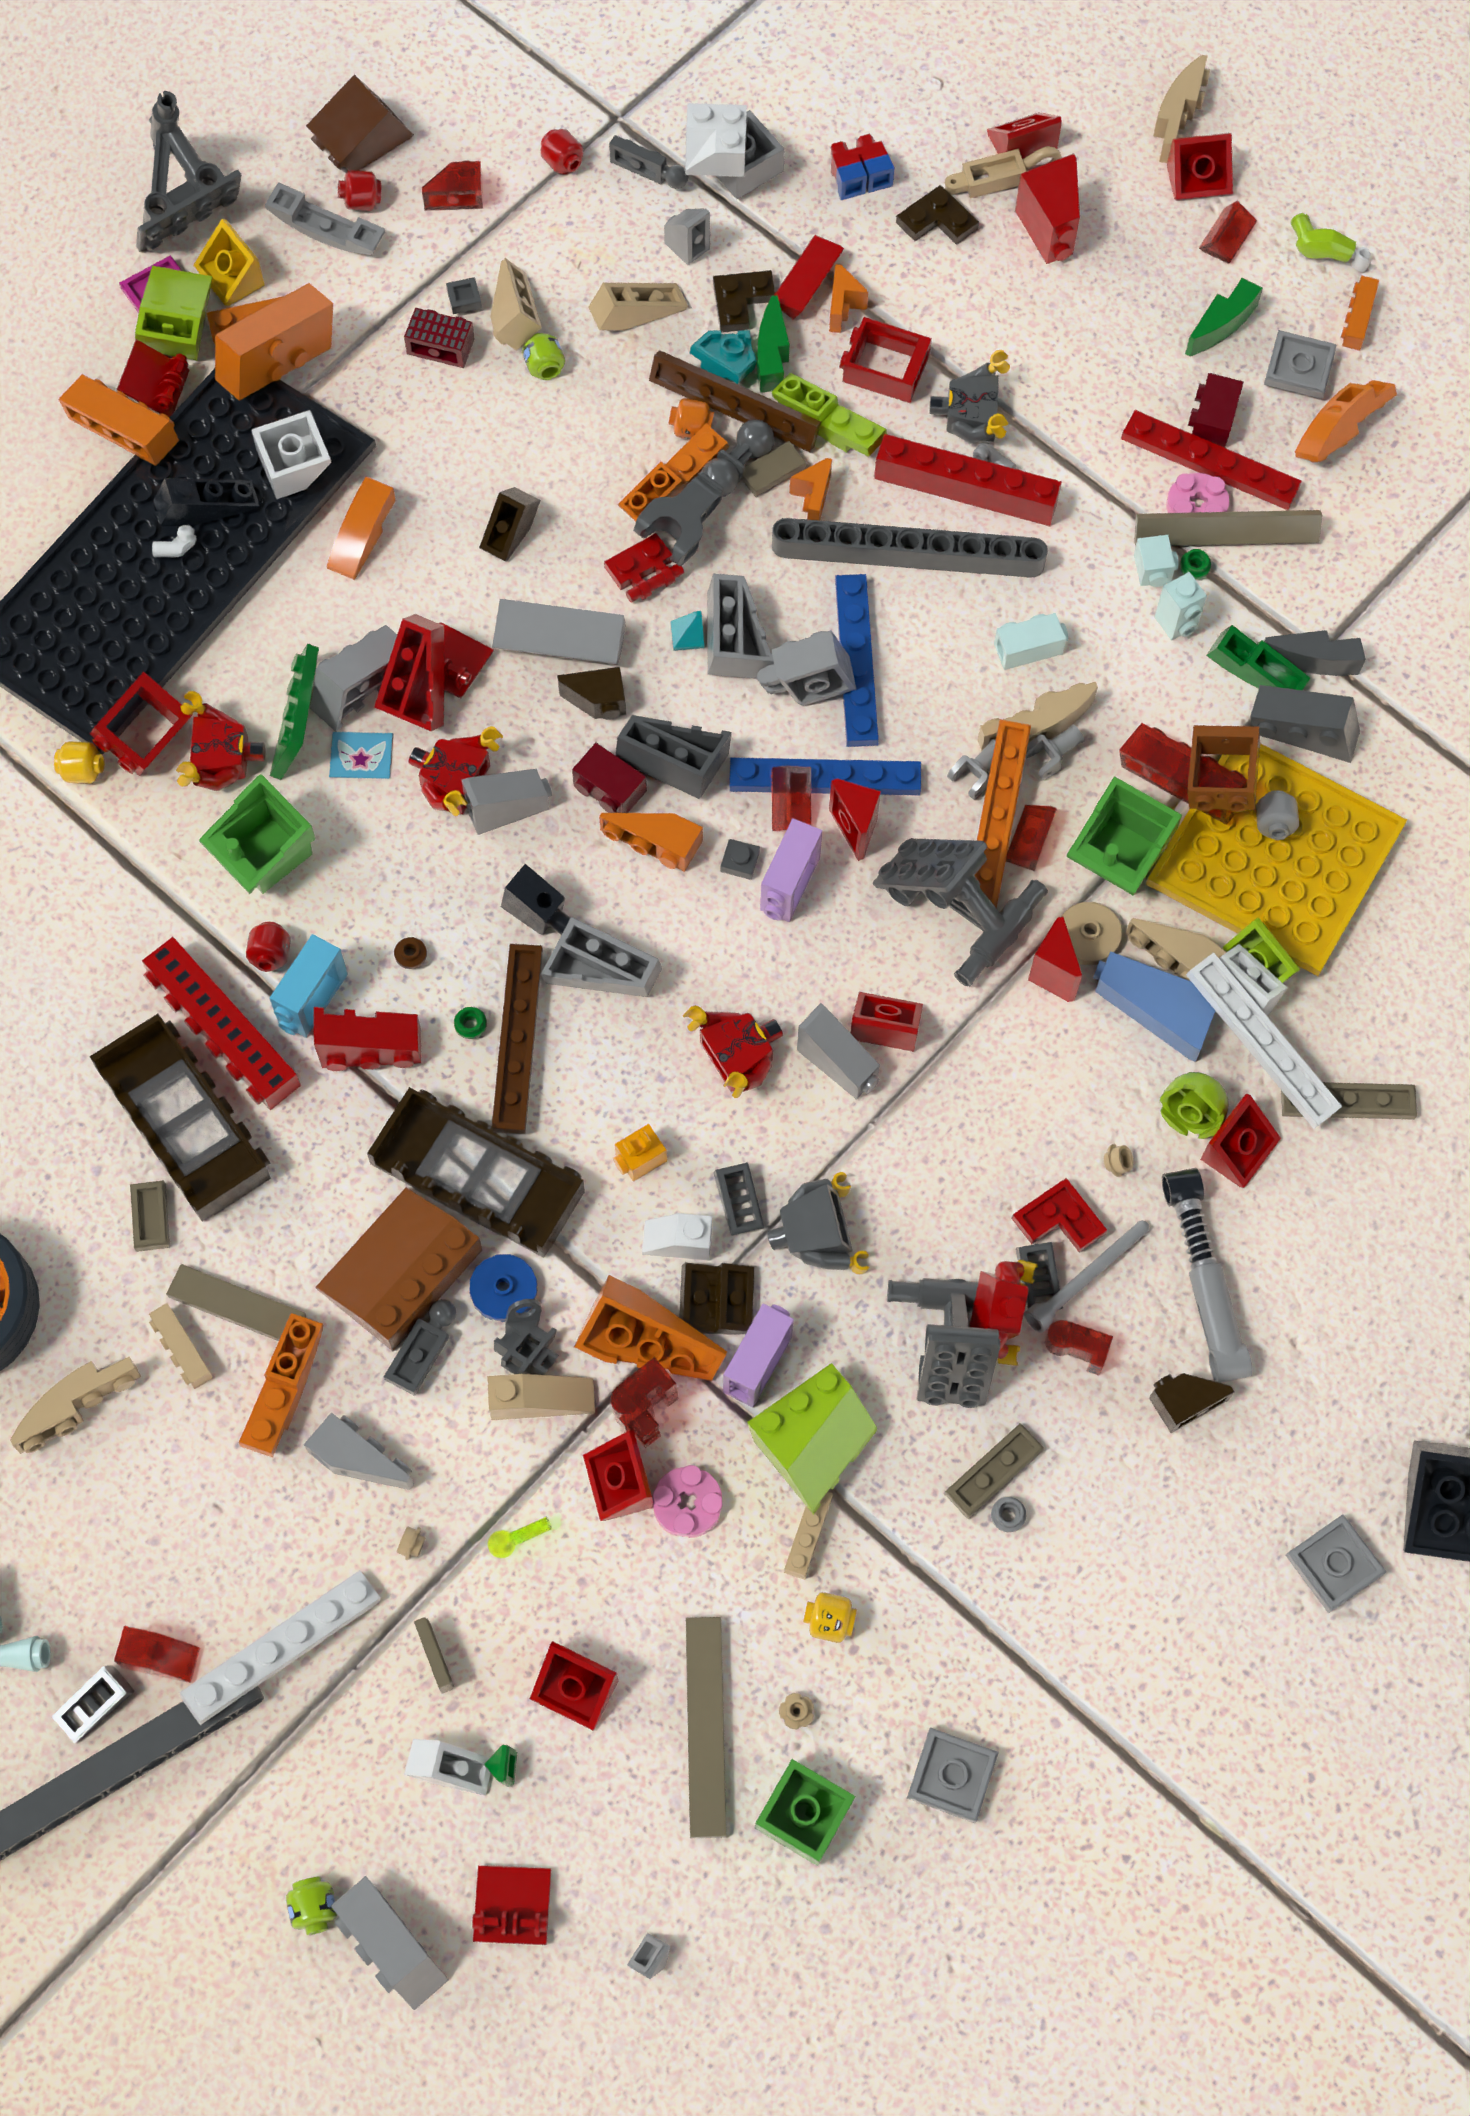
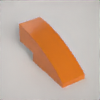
[326,477,396,580]

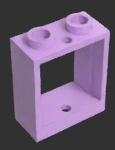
[760,818,822,922]
[723,1303,794,1408]

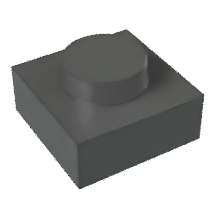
[446,277,482,314]
[720,839,760,880]

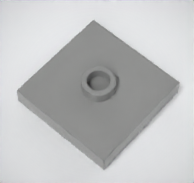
[1264,330,1337,399]
[1285,1514,1386,1614]
[907,1727,999,1823]

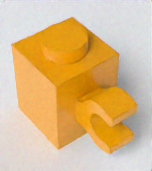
[613,1124,667,1182]

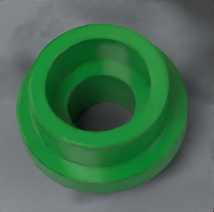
[1180,549,1211,579]
[454,1007,487,1039]

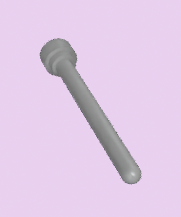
[1024,1220,1149,1333]

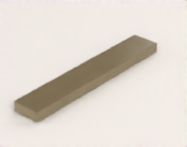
[1134,510,1323,547]
[686,1617,726,1839]

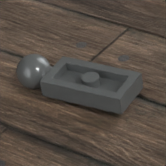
[609,135,688,189]
[384,1299,456,1396]

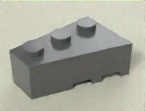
[1250,685,1360,763]
[616,715,732,799]

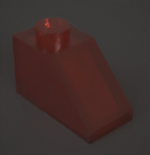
[422,160,483,211]
[114,1626,200,1683]

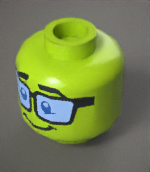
[522,333,565,380]
[286,1876,337,1935]

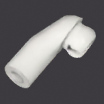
[152,525,196,557]

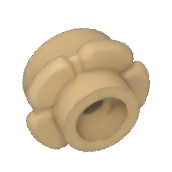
[1104,1144,1134,1177]
[397,1526,426,1560]
[779,1693,814,1729]

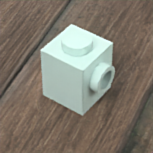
[1133,535,1178,587]

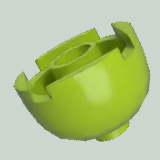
[1159,1072,1229,1139]

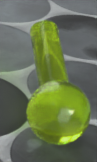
[487,1517,552,1558]

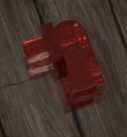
[610,1357,679,1448]

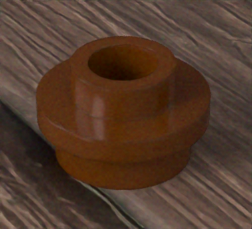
[394,937,427,969]

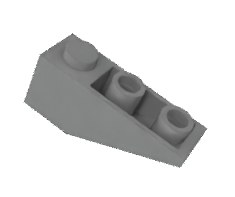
[304,1412,414,1490]

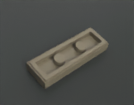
[944,1423,1044,1519]

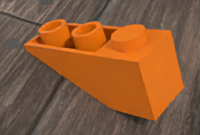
[599,813,703,872]

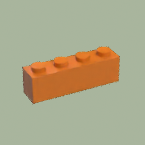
[58,374,179,466]

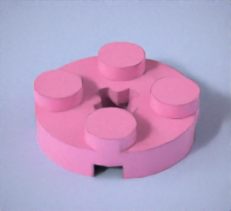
[1166,473,1229,513]
[653,1465,722,1538]

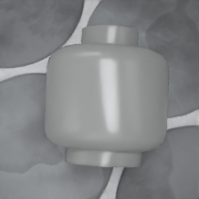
[1256,790,1299,840]

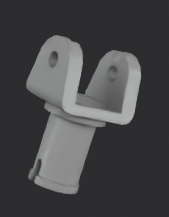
[1025,724,1085,780]
[947,739,996,800]

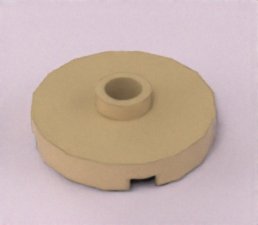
[1061,902,1122,965]

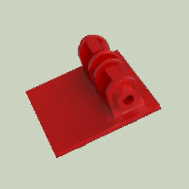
[116,339,190,417]
[439,622,494,699]
[472,1866,551,1945]

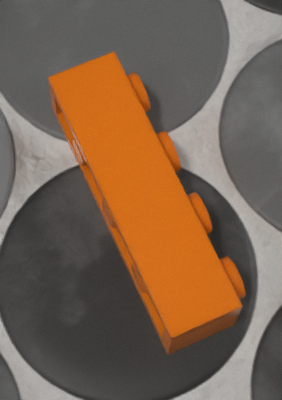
[1340,275,1379,351]

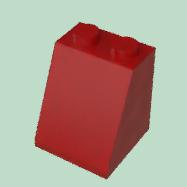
[1015,154,1080,264]

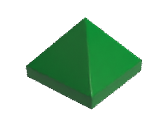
[484,1745,517,1787]

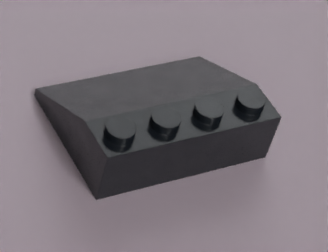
[1403,1440,1470,1562]

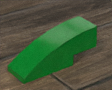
[1185,278,1263,357]
[757,295,790,393]
[1206,625,1310,691]

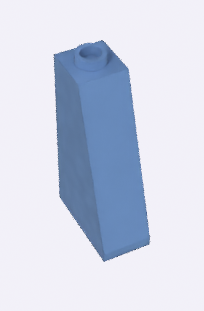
[1093,951,1215,1062]

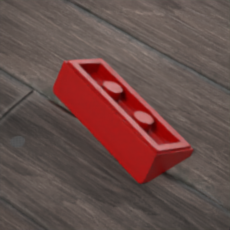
[774,235,844,320]

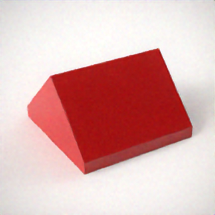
[987,112,1062,159]
[1167,133,1233,200]
[829,778,881,861]
[1028,916,1082,1002]
[850,992,923,1052]
[1200,1094,1281,1188]
[583,1430,653,1521]
[530,1641,618,1731]

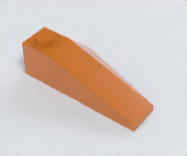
[574,1275,727,1381]

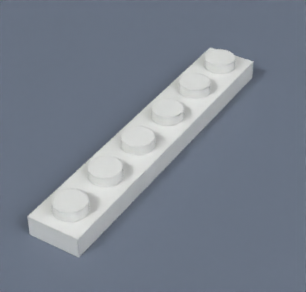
[1186,953,1342,1129]
[180,1570,380,1725]

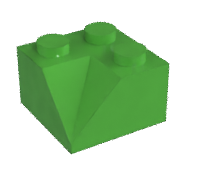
[755,1759,856,1866]

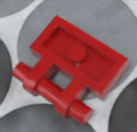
[604,533,684,603]

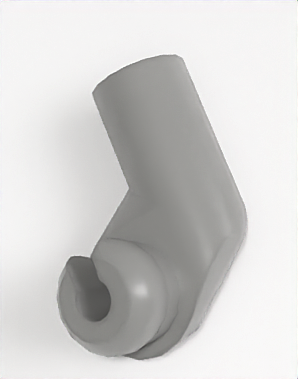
[973,443,1016,469]

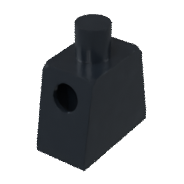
[501,864,571,935]

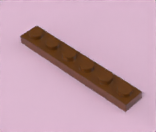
[649,350,821,452]
[492,944,543,1134]

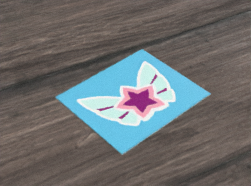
[329,732,393,779]

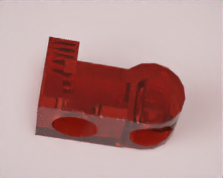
[1045,1320,1113,1376]

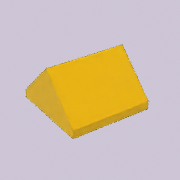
[193,219,264,306]

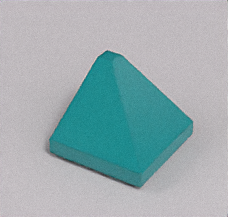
[670,611,704,651]

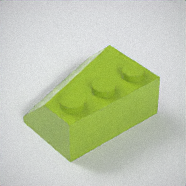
[747,1363,877,1515]

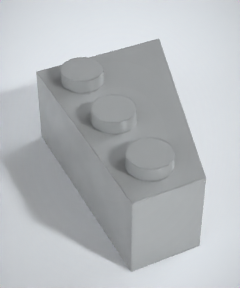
[707,573,774,678]
[310,625,397,732]
[541,917,662,997]
[331,1876,449,2010]

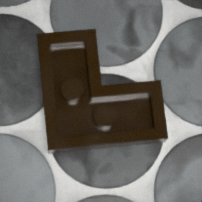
[896,185,979,245]
[713,270,775,333]

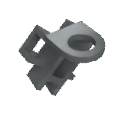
[494,1299,559,1375]

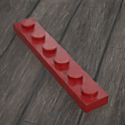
[1121,410,1302,510]

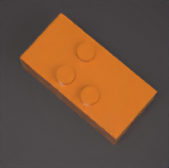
[215,283,333,401]

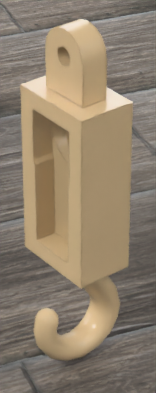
[945,147,1062,198]

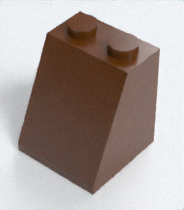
[306,74,414,171]

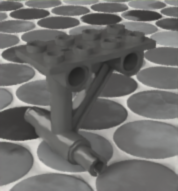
[136,91,242,252]
[873,838,1048,987]
[887,1278,1000,1408]

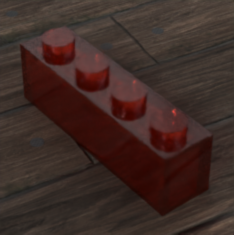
[1119,723,1247,825]

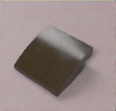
[679,1262,754,1335]

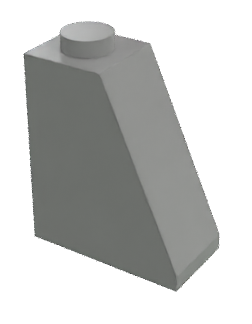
[462,769,552,835]
[797,1003,880,1100]

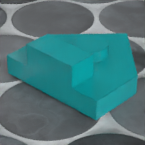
[689,330,757,384]

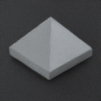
[627,1933,670,1979]

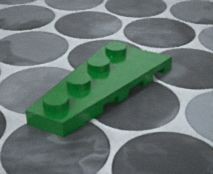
[269,643,319,780]

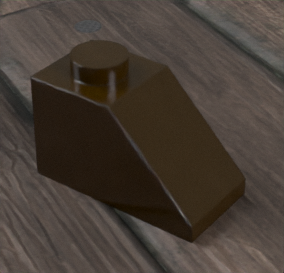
[479,487,541,562]
[557,667,626,720]
[1149,1373,1235,1433]

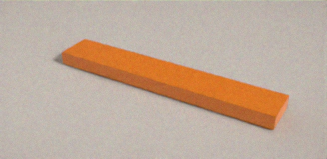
[975,719,1031,908]

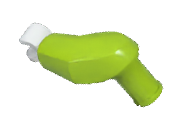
[1291,213,1371,272]

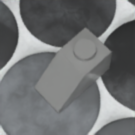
[664,208,710,265]

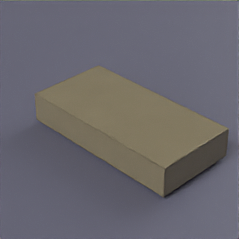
[741,441,806,497]
[130,1180,170,1252]
[414,1617,454,1694]

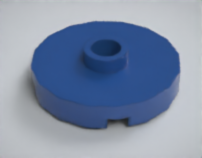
[469,1254,537,1322]

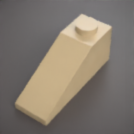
[490,258,542,351]
[588,282,688,330]
[487,1374,595,1420]

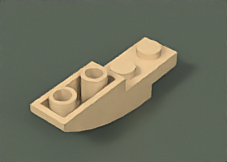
[1153,55,1210,163]
[978,682,1098,751]
[10,1357,141,1454]

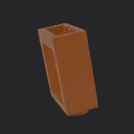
[1187,725,1260,812]

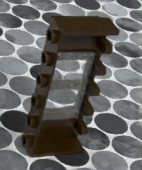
[90,1013,271,1222]
[367,1087,585,1258]

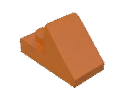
[829,264,868,333]
[789,458,832,521]

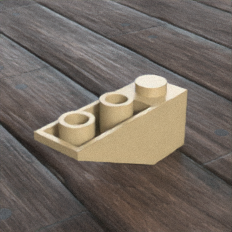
[1126,918,1227,981]

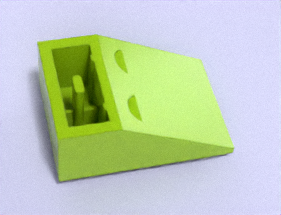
[135,266,213,361]

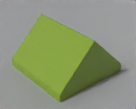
[1222,918,1301,983]

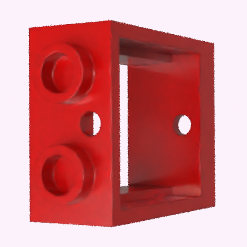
[839,317,932,403]
[90,672,193,776]

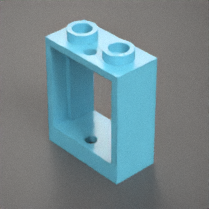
[269,934,348,1038]

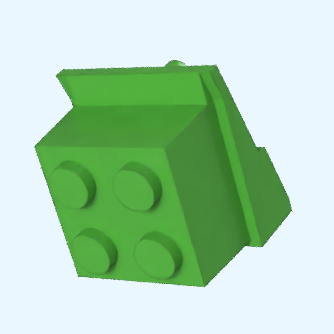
[199,774,315,895]
[1066,776,1182,896]

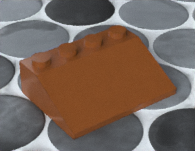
[316,1187,482,1352]

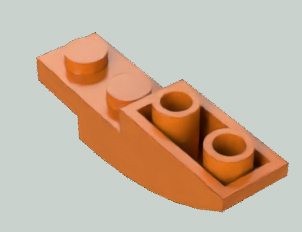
[1295,380,1397,463]
[618,423,729,522]
[239,1313,324,1458]

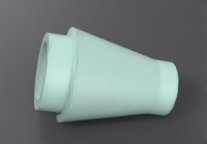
[0,1636,51,1672]

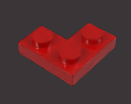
[1011,1178,1107,1253]

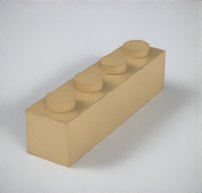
[149,1303,213,1389]
[784,1492,833,1580]

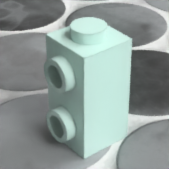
[1154,572,1207,641]
[994,613,1069,670]

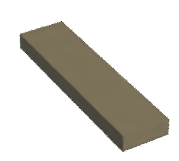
[1281,1082,1417,1120]
[166,1264,306,1341]

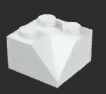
[685,103,747,177]
[251,410,331,499]

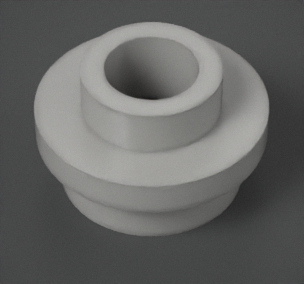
[991,1497,1026,1533]

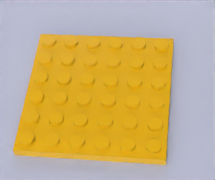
[1146,743,1407,976]

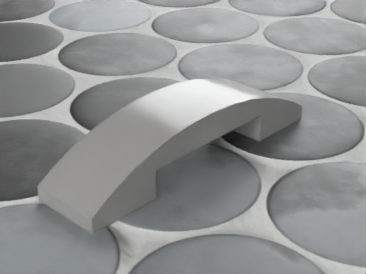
[265,182,385,255]

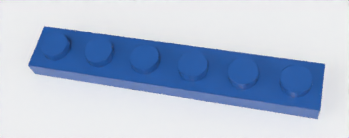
[835,574,879,747]
[730,757,921,796]

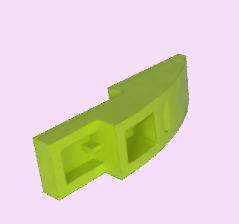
[771,373,887,457]

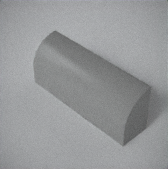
[492,599,626,664]

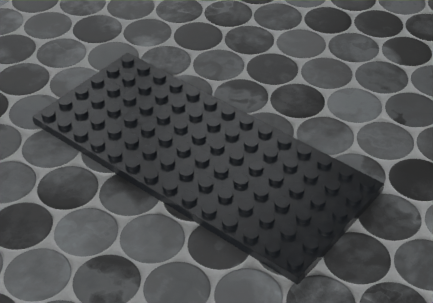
[0,368,376,754]

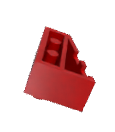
[374,614,444,731]
[314,1007,421,1071]

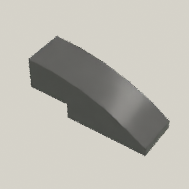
[1264,630,1366,676]

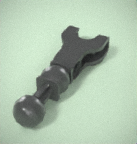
[633,420,774,566]

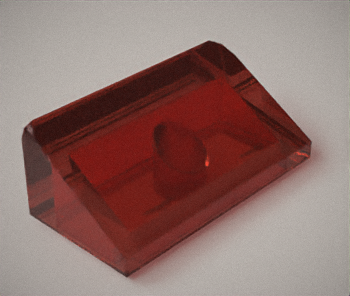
[1199,200,1257,264]
[772,766,811,832]
[1006,805,1057,871]

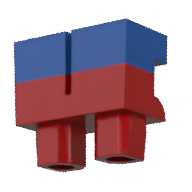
[831,134,895,201]

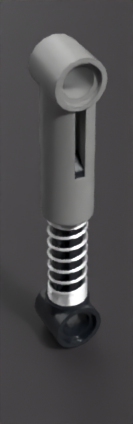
[1162,1168,1252,1383]

